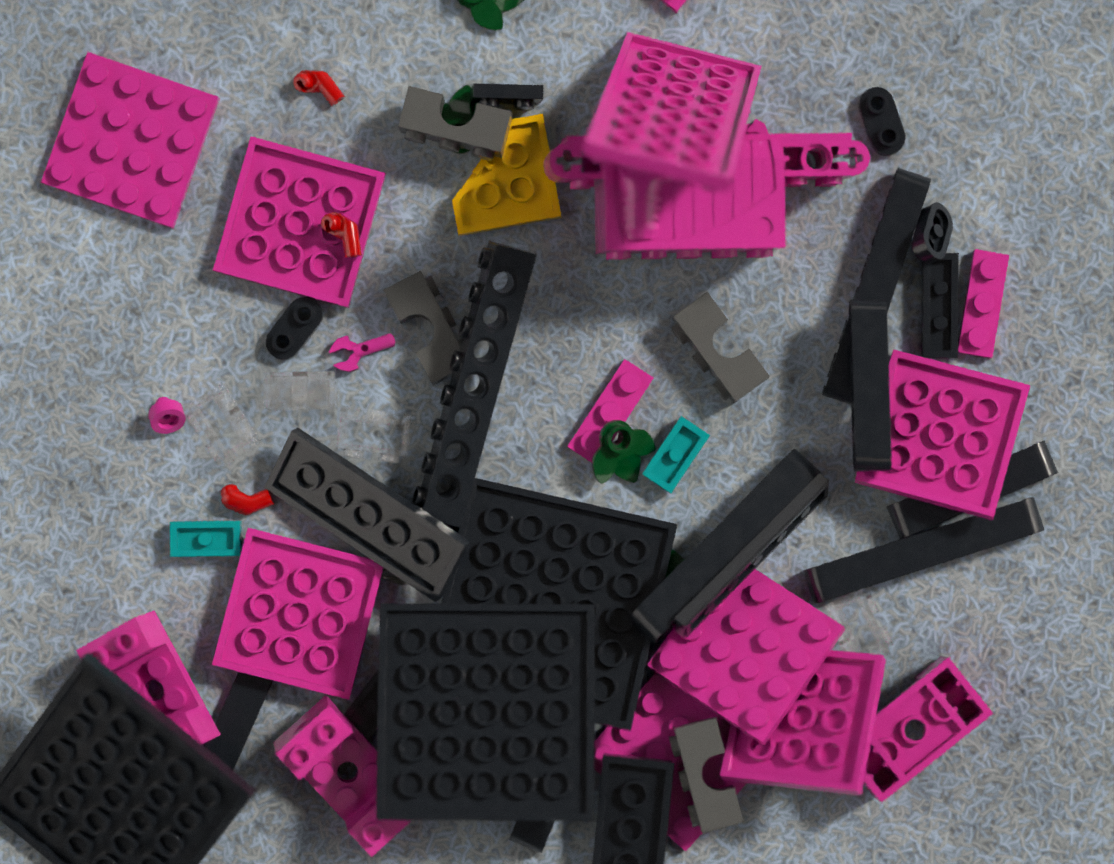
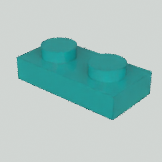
[642,416,710,494]
[170,521,242,557]

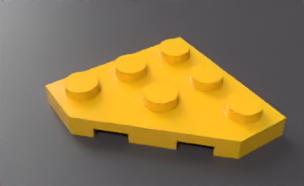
[452,114,561,236]

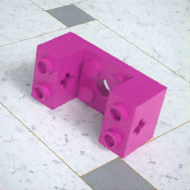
[76,610,221,745]
[863,656,994,803]
[273,695,411,857]

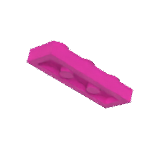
[958,249,1009,359]
[567,359,654,463]

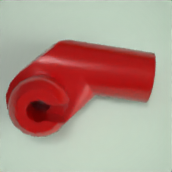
[293,70,345,107]
[321,212,362,258]
[221,484,274,516]

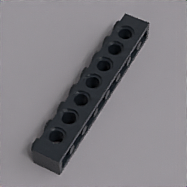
[412,241,537,528]

